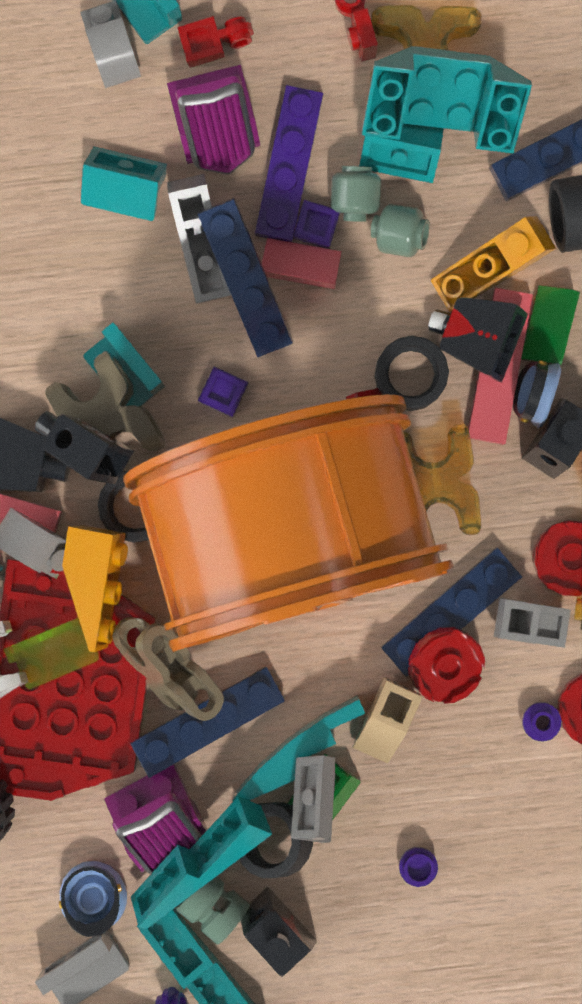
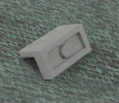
[291,755,335,843]
[35,931,130,1004]

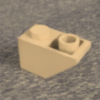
[352,677,423,763]

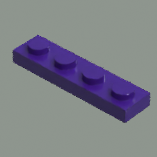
[255,85,323,242]

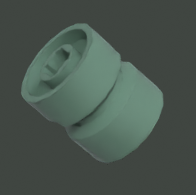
[176,876,250,945]

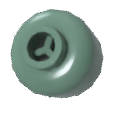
[331,166,381,222]
[371,204,430,257]

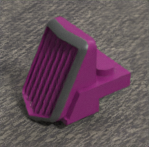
[167,64,261,175]
[104,764,208,875]

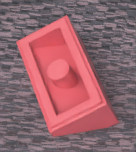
[262,238,342,289]

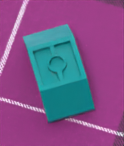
[362,46,532,153]

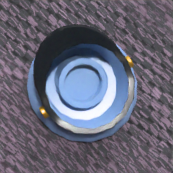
[513,360,561,428]
[59,861,127,937]

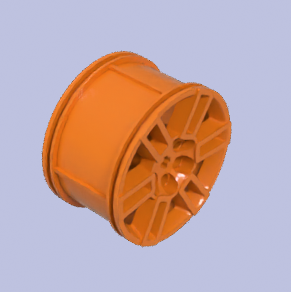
[123,394,454,652]

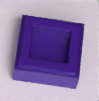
[293,200,340,249]
[198,366,249,418]

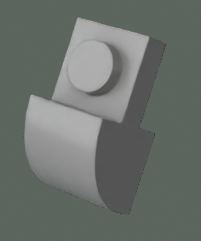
[80,0,141,88]
[0,508,66,579]
[493,598,571,648]

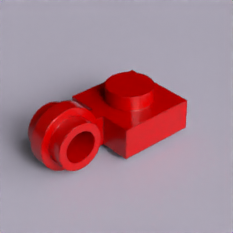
[335,0,378,62]
[177,16,254,68]

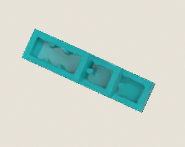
[232,696,366,801]

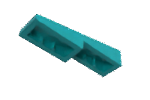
[131,796,272,929]
[137,908,255,1004]

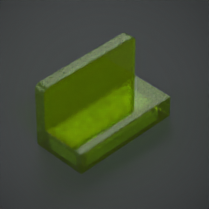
[3,618,99,689]

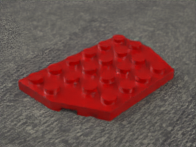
[0,559,157,801]

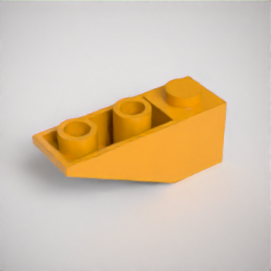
[431,216,556,312]
[62,525,128,652]

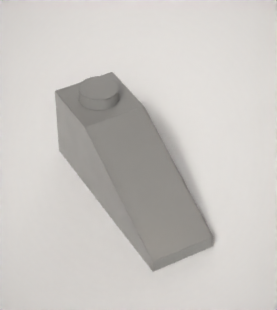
[167,174,231,303]

